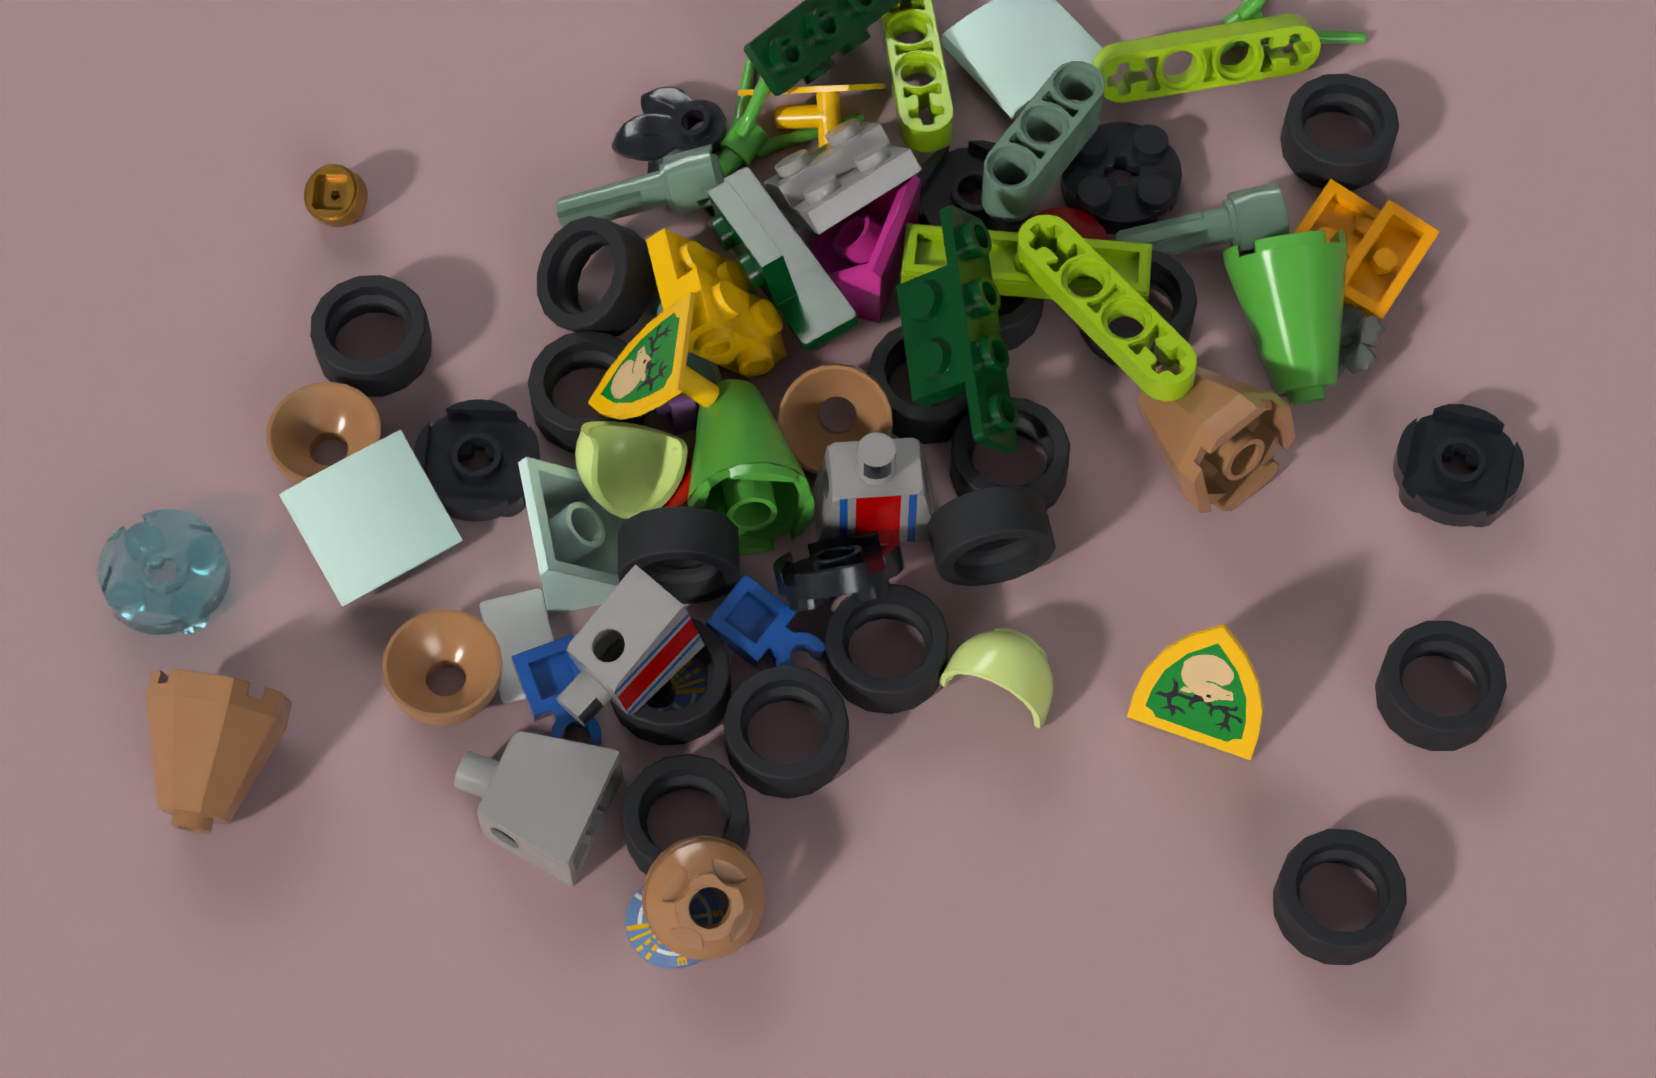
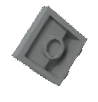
[763,118,922,234]

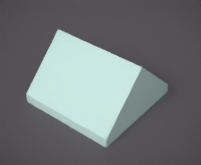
[518,457,627,615]

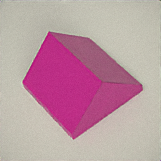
[809,175,921,324]

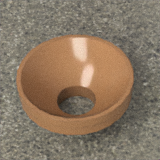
[778,363,893,475]
[266,382,382,485]
[382,609,503,725]
[642,835,766,960]

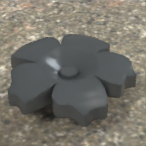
[1338,304,1385,378]

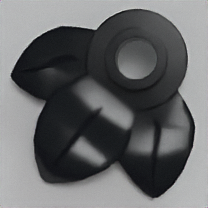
[612,87,727,174]

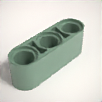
[982,61,1105,223]

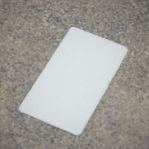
[479,589,554,703]

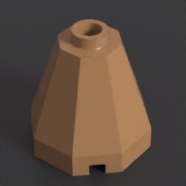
[1137,364,1296,513]
[146,669,292,834]

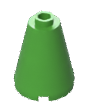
[1223,230,1348,405]
[687,379,815,555]

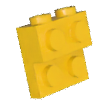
[646,228,787,379]

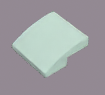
[940,0,1103,119]
[279,429,463,607]

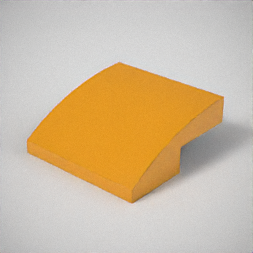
[1294,179,1440,322]

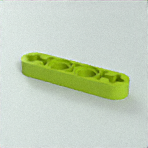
[879,0,954,152]
[1092,14,1321,103]
[1017,214,1197,402]

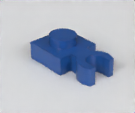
[706,573,826,668]
[511,634,601,746]

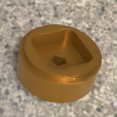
[304,164,368,227]

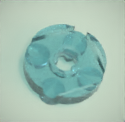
[97,509,231,635]

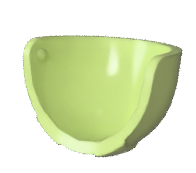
[575,421,688,519]
[939,628,1053,729]

